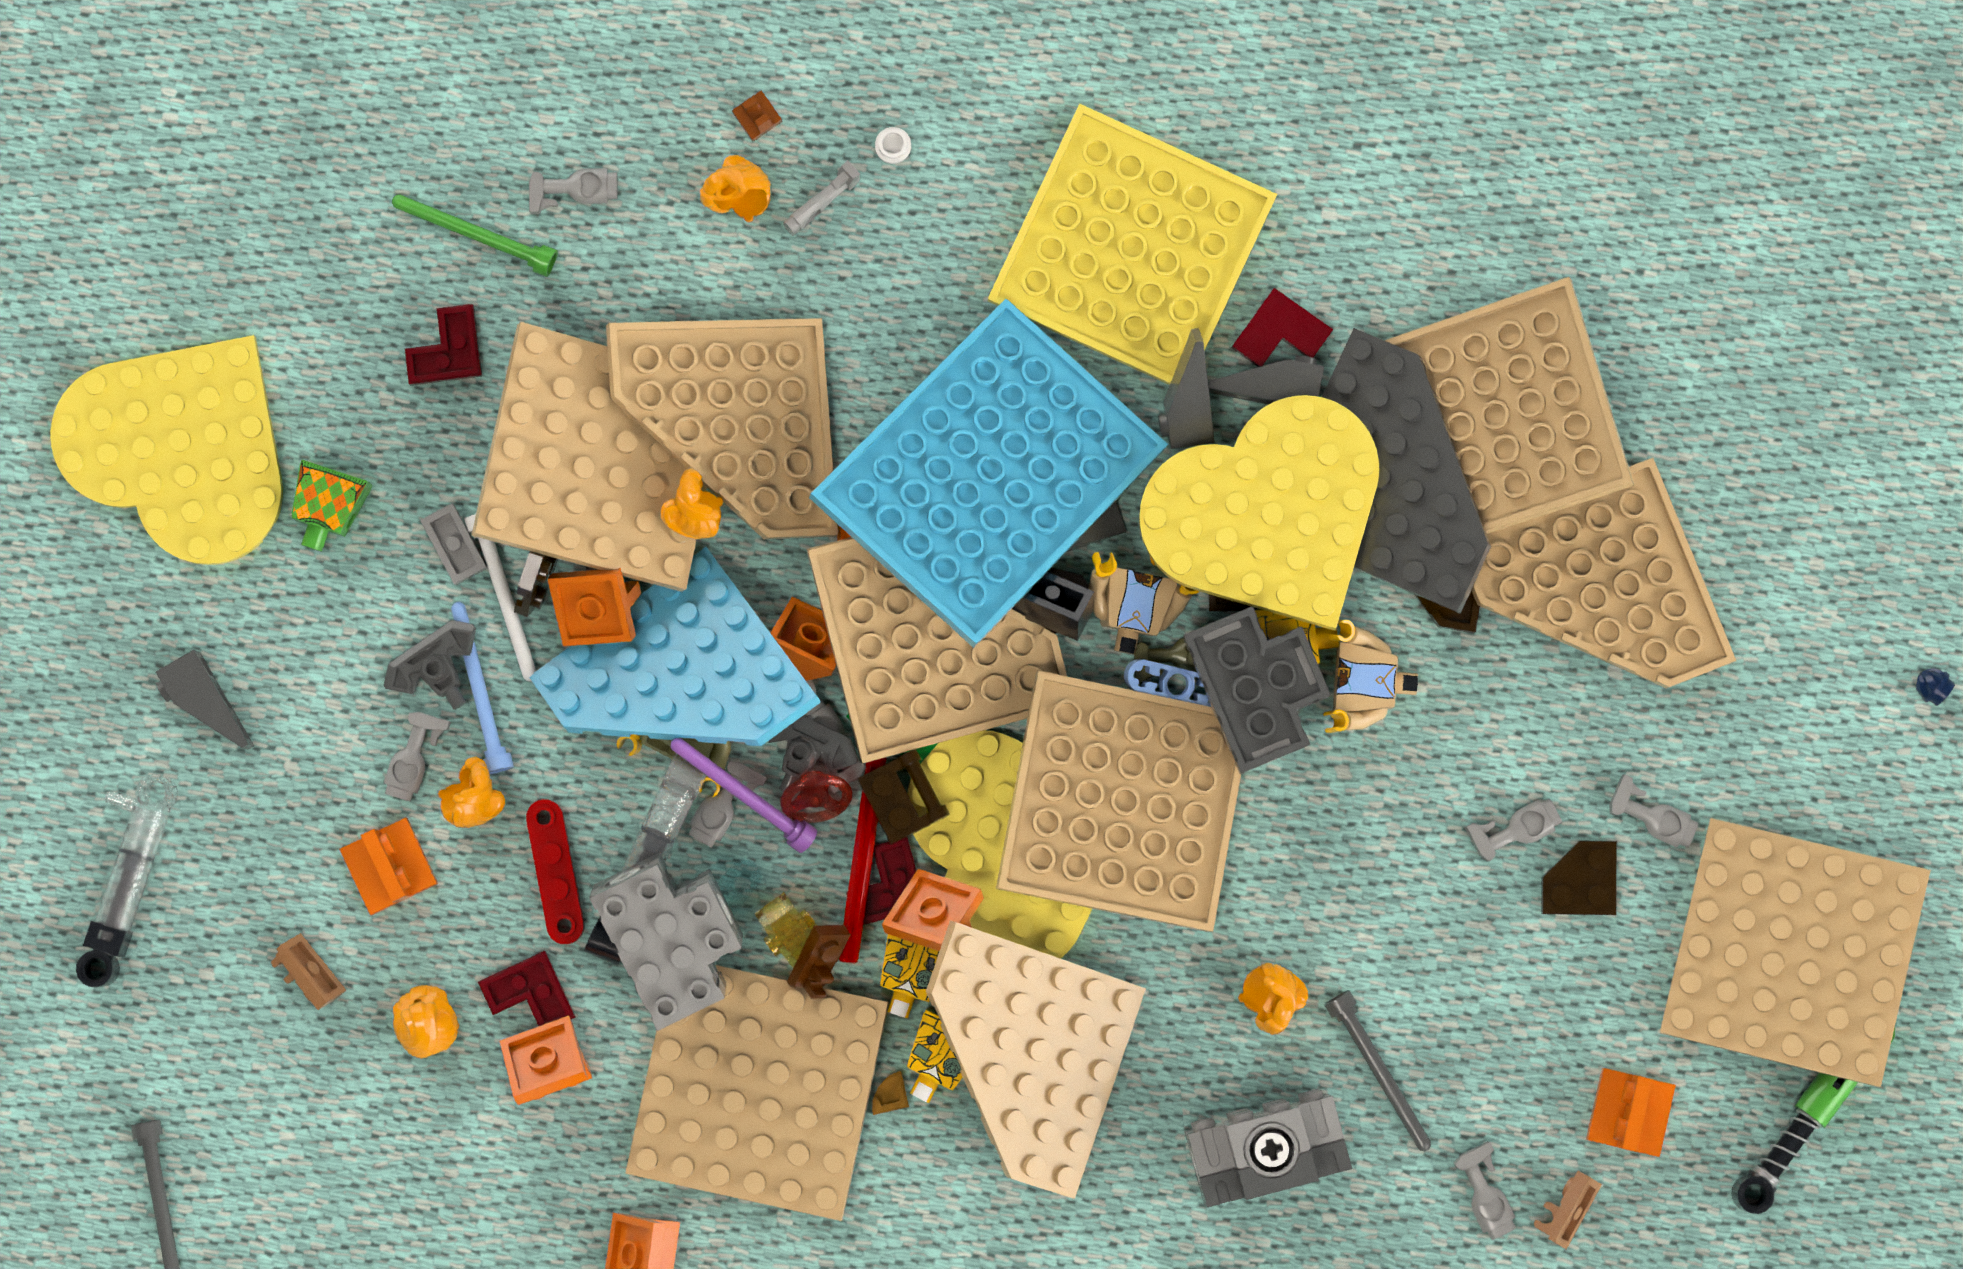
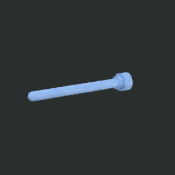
[451,602,514,774]

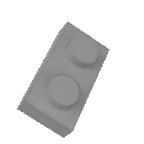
[420,503,488,585]

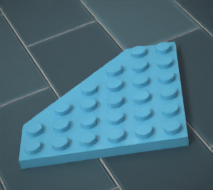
[529,547,821,746]

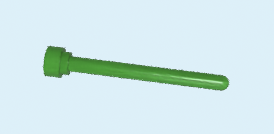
[392,195,558,277]

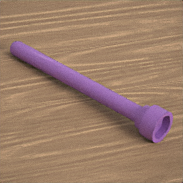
[670,738,817,853]

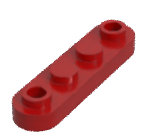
[526,799,585,944]

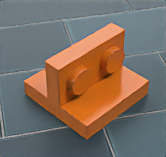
[548,568,641,646]
[339,817,438,916]
[882,869,984,951]
[499,1016,592,1105]
[1586,1068,1676,1157]
[605,1213,680,1269]

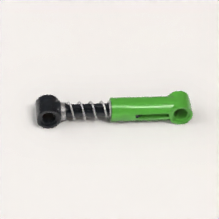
[1731,1028,1895,1214]

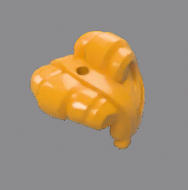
[700,155,771,223]
[661,468,723,539]
[438,756,505,828]
[1238,962,1308,1035]
[393,985,459,1059]

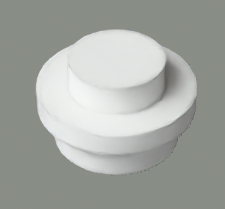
[875,127,911,164]

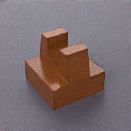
[732,90,783,142]

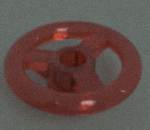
[780,771,853,823]

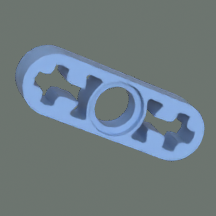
[1124,659,1211,707]

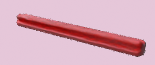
[839,757,887,964]

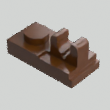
[787,925,851,999]

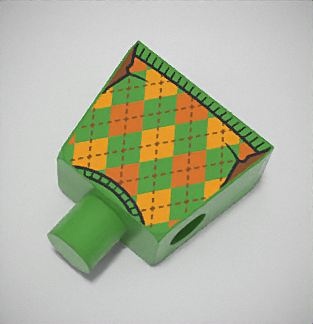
[292,460,372,552]

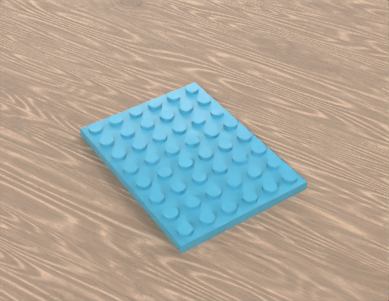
[809,299,1168,648]

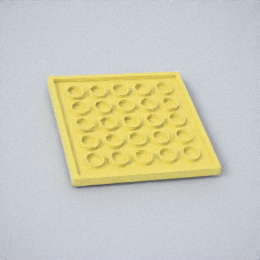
[988,103,1277,385]

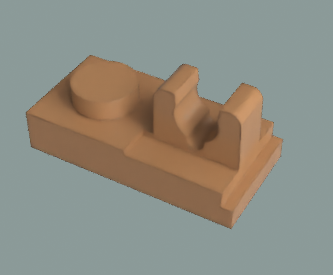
[271,933,346,1010]
[1534,1171,1602,1250]

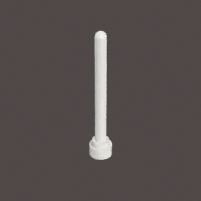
[464,514,536,681]

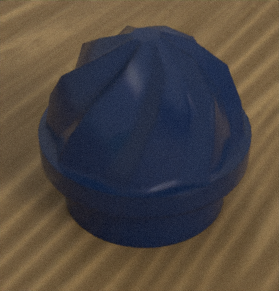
[1916,668,1955,706]

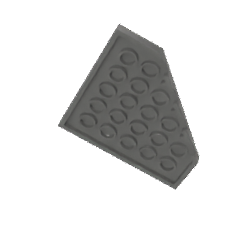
[1322,328,1491,614]

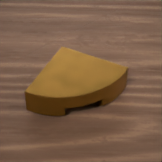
[872,1071,909,1115]

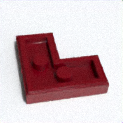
[1231,288,1333,367]
[405,304,482,386]
[846,837,916,925]
[478,951,576,1026]

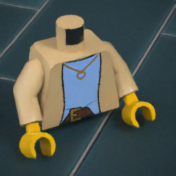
[1088,552,1200,655]
[1323,619,1418,733]

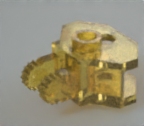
[754,892,817,968]

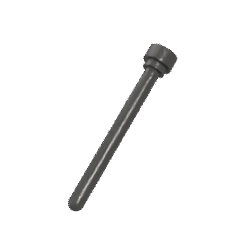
[1324,990,1431,1151]
[131,1119,180,1269]

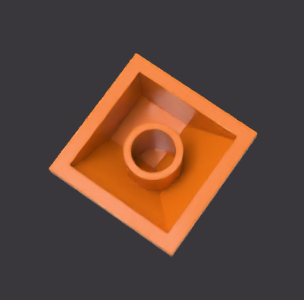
[770,596,836,681]

